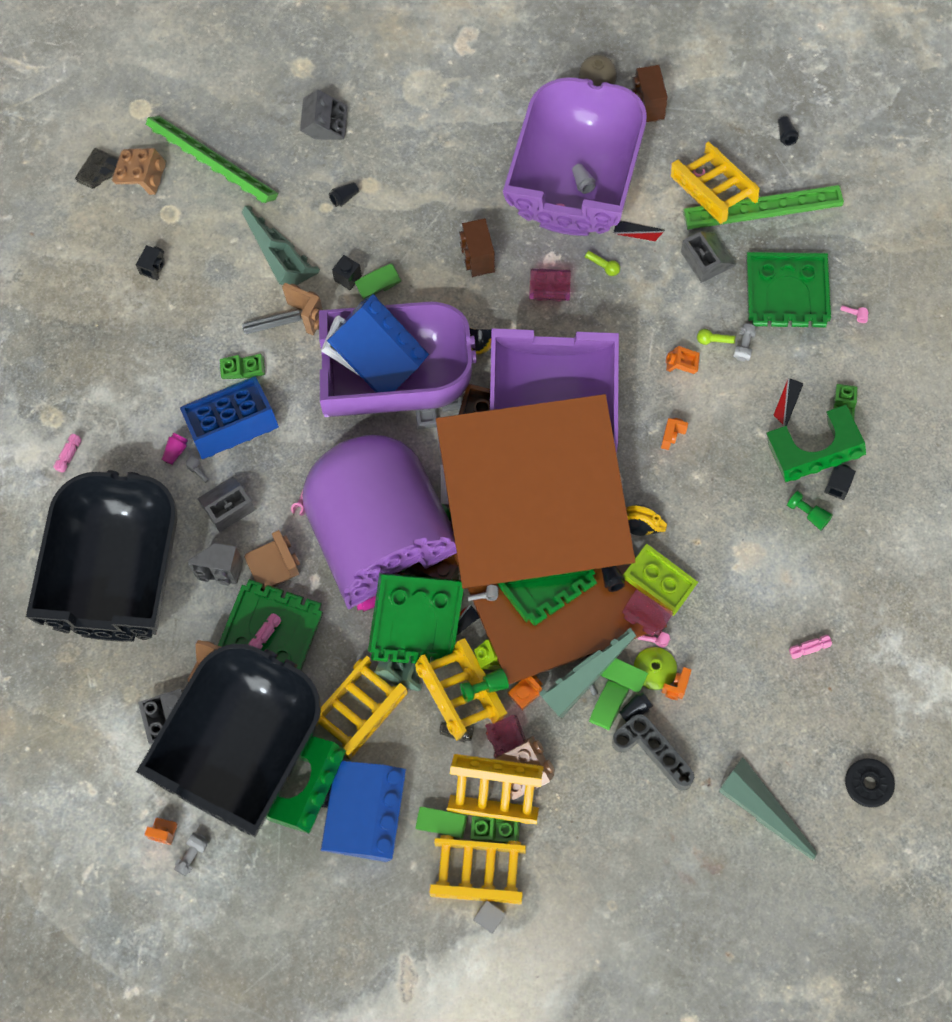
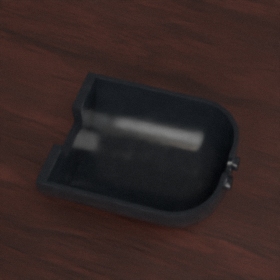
[26,470,177,642]
[136,644,321,837]

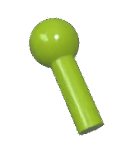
[585,250,620,276]
[697,329,736,345]

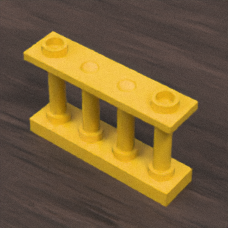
[671,141,760,224]
[415,638,507,741]
[318,656,408,760]
[447,754,544,824]
[430,835,526,904]

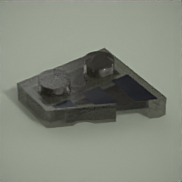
[75,148,119,189]

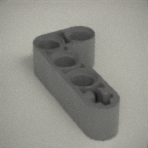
[612,715,695,791]

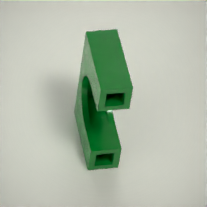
[766,405,866,483]
[266,736,346,834]

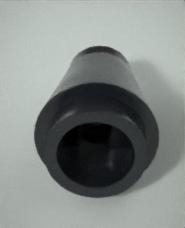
[778,116,799,146]
[329,182,359,207]
[601,566,625,592]
[619,692,653,722]

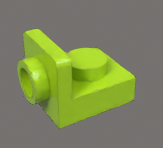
[474,640,501,670]

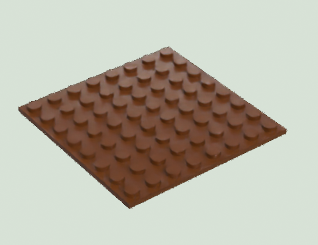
[436,394,636,589]
[454,553,667,684]

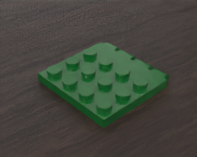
[746,252,831,328]
[497,569,597,626]
[368,573,464,666]
[218,579,323,670]

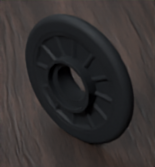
[845,758,895,807]

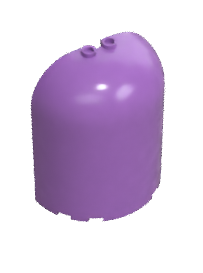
[503,78,647,236]
[319,302,477,417]
[490,328,619,452]
[302,435,457,610]

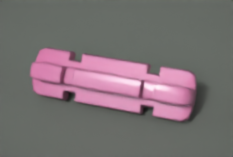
[54,434,81,473]
[248,613,281,649]
[789,635,832,659]

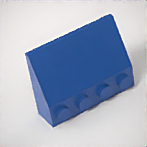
[327,294,429,393]
[180,376,279,460]
[320,761,406,862]

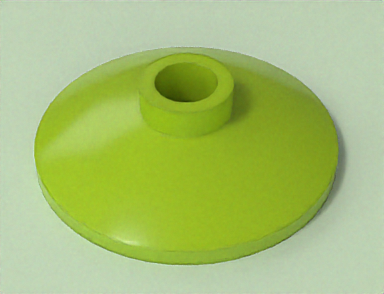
[633,647,677,690]

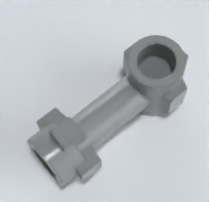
[733,324,756,362]
[174,832,209,876]

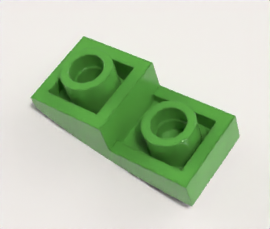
[355,264,402,300]
[220,354,265,379]
[833,384,857,419]
[601,658,648,693]
[589,680,629,730]
[415,807,467,838]
[470,816,520,843]

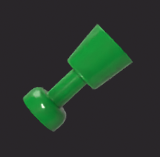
[786,490,833,531]
[460,668,509,702]

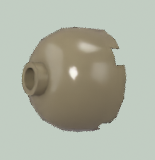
[578,55,617,86]

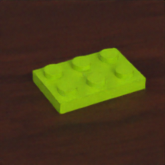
[623,544,698,616]

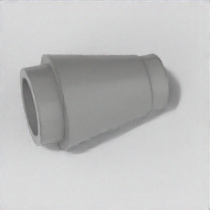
[572,164,596,194]

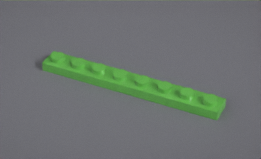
[146,116,278,203]
[683,185,844,230]

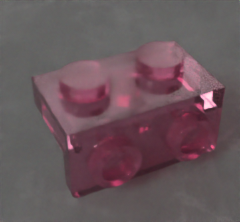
[529,269,571,301]
[622,589,673,637]
[485,715,526,758]

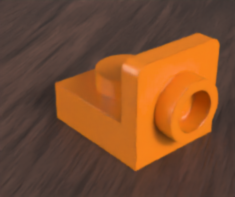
[666,346,700,374]
[661,418,688,450]
[661,667,692,700]
[508,675,542,710]
[144,818,177,845]

